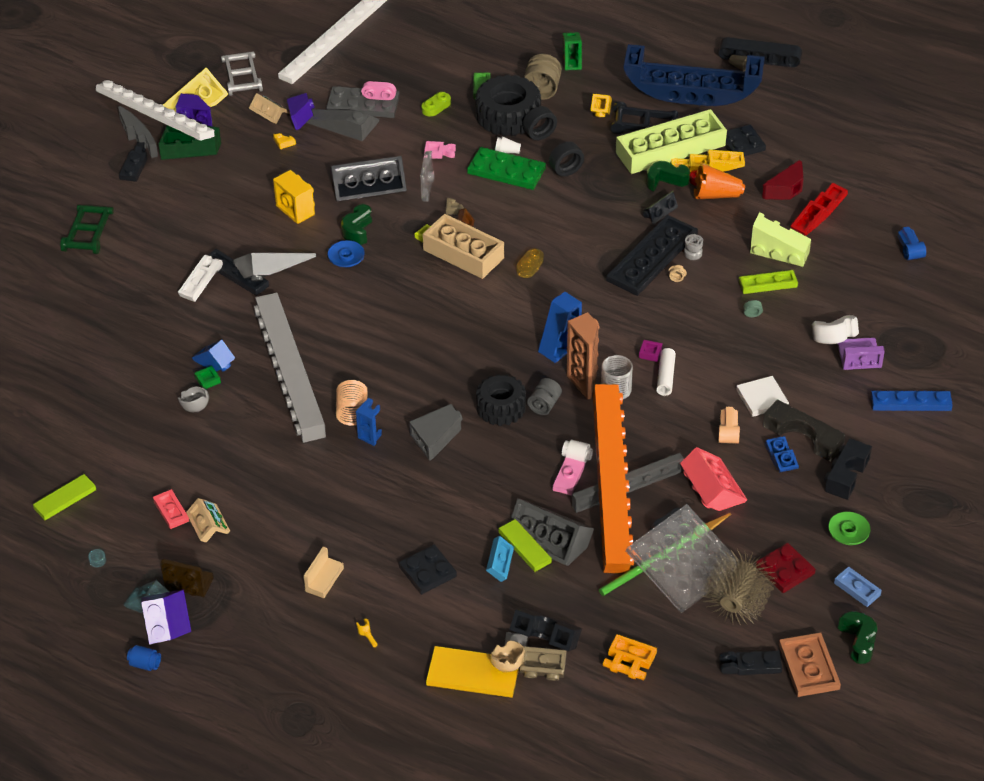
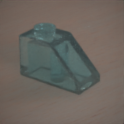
[124,580,169,613]

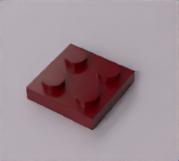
[756,543,816,593]

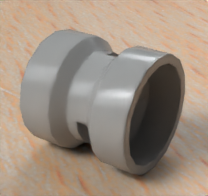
[684,234,703,260]

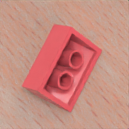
[680,447,747,511]

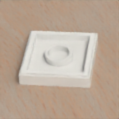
[736,376,789,417]

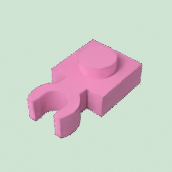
[424,141,456,159]

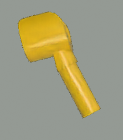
[356,619,378,647]

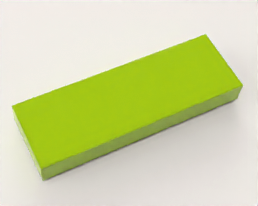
[739,270,798,294]
[33,474,96,520]
[499,519,552,572]

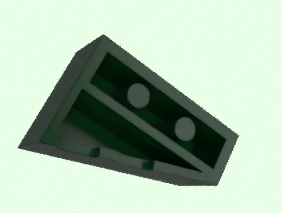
[159,125,221,160]

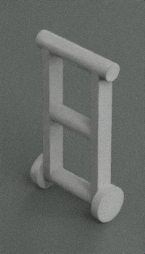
[221,51,263,96]

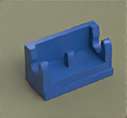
[356,398,382,446]

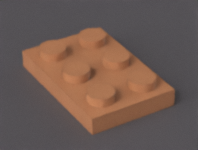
[779,633,841,697]

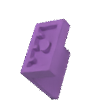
[837,338,885,370]

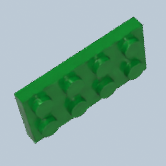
[468,147,546,190]

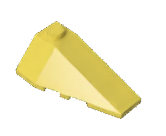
[163,68,228,112]

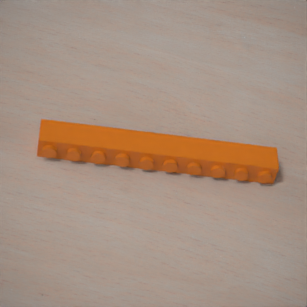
[593,384,634,573]

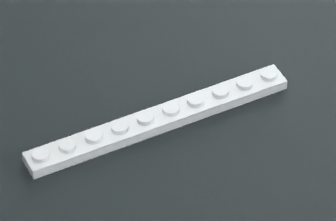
[278,0,387,84]
[96,80,214,140]

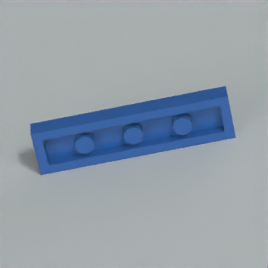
[871,391,953,411]

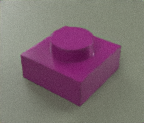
[639,340,663,362]

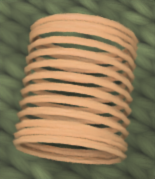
[336,380,367,425]

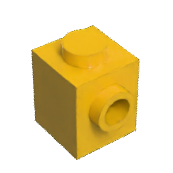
[591,94,612,117]

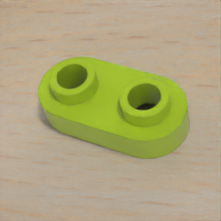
[422,92,451,116]

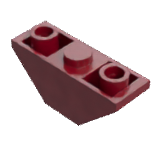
[762,160,804,200]

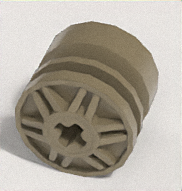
[524,54,562,100]

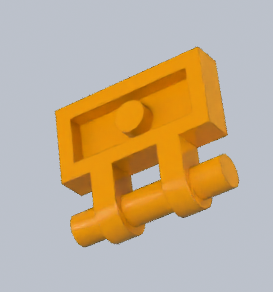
[603,634,657,680]

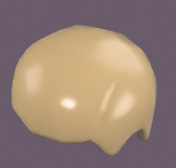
[490,640,525,672]

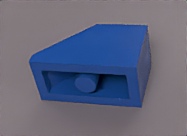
[192,340,235,372]

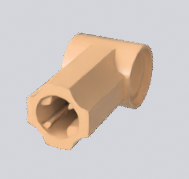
[718,407,740,444]

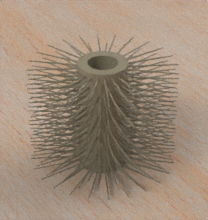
[701,549,776,626]

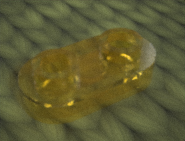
[517,249,544,278]

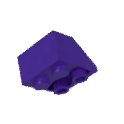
[176,93,213,127]

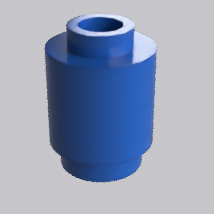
[127,645,161,671]

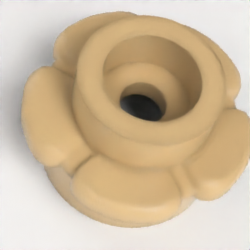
[669,265,687,282]

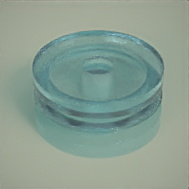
[88,549,106,567]

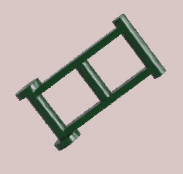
[60,205,114,254]

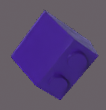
[141,589,191,644]

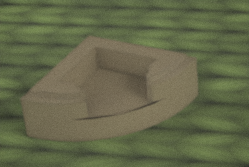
[446,198,464,215]

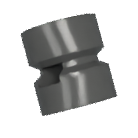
[527,378,562,415]

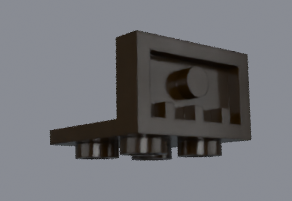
[160,559,213,597]

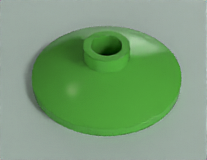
[828,512,870,545]

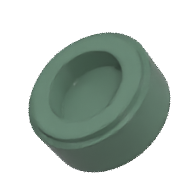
[743,300,763,317]

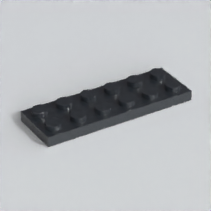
[606,215,698,296]

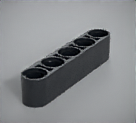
[719,37,802,67]

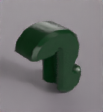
[646,161,690,192]
[341,204,372,245]
[838,611,877,664]

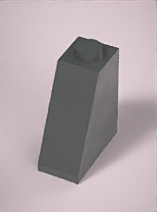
[409,404,463,461]

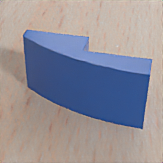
[765,436,799,473]

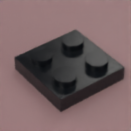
[725,124,766,156]
[399,544,457,595]

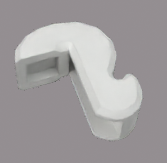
[812,315,859,344]

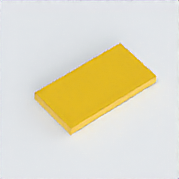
[426,646,519,698]

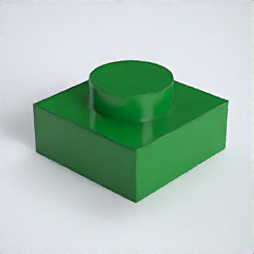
[194,366,221,389]

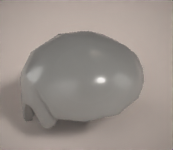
[178,386,209,413]

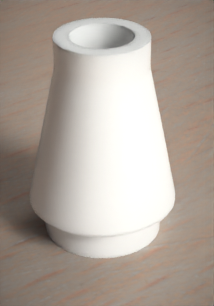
[495,136,521,154]

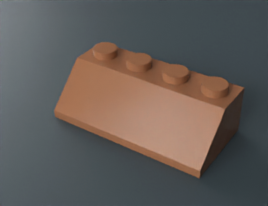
[567,312,599,400]

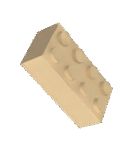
[423,214,504,279]

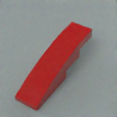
[790,182,848,236]

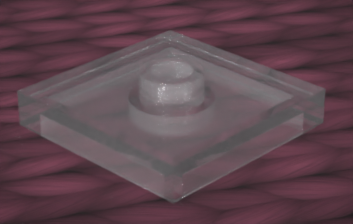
[420,151,435,202]

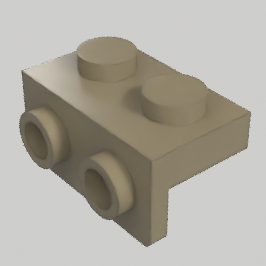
[520,647,567,681]

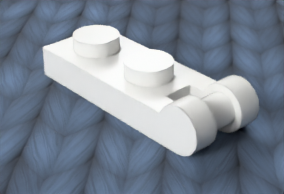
[178,255,223,302]

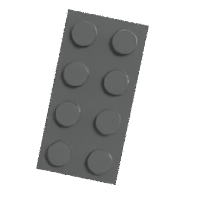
[327,86,400,118]

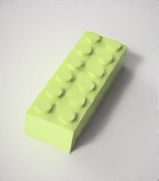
[616,109,727,174]

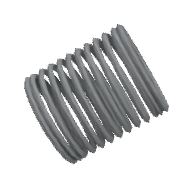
[601,355,633,399]

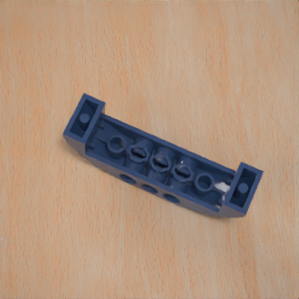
[624,44,765,106]

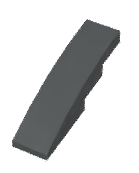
[118,106,158,158]

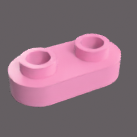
[362,81,396,100]

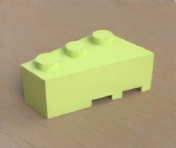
[750,212,811,267]

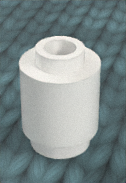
[562,440,593,463]

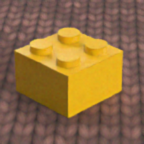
[273,170,315,224]

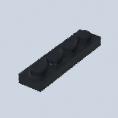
[208,249,269,296]

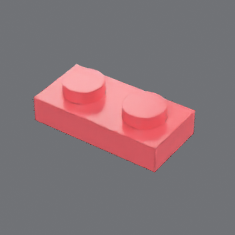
[153,489,189,529]

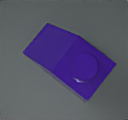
[287,93,315,130]

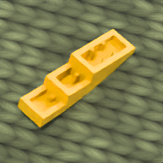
[670,150,745,173]

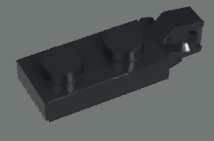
[119,142,147,182]

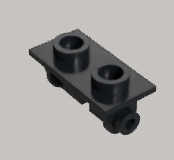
[643,191,678,224]

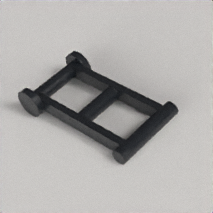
[611,101,678,134]

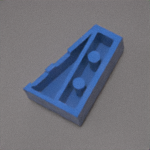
[538,292,582,363]

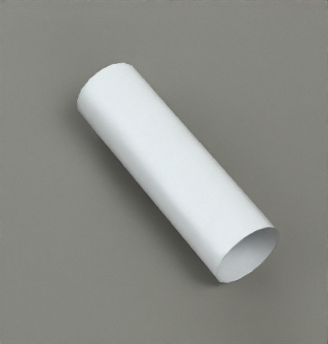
[657,348,676,396]

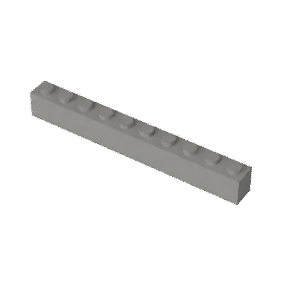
[253,293,326,443]

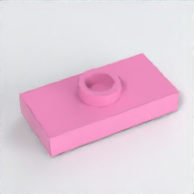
[553,458,585,496]

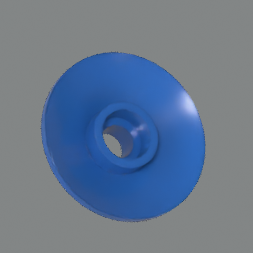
[328,240,365,267]

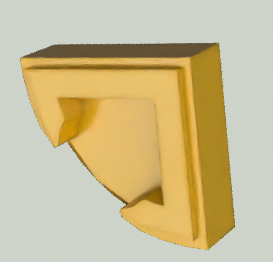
[273,133,296,149]

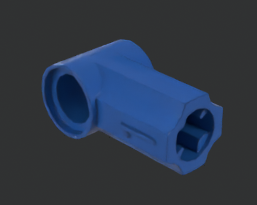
[897,227,926,260]

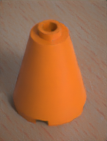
[694,164,745,199]

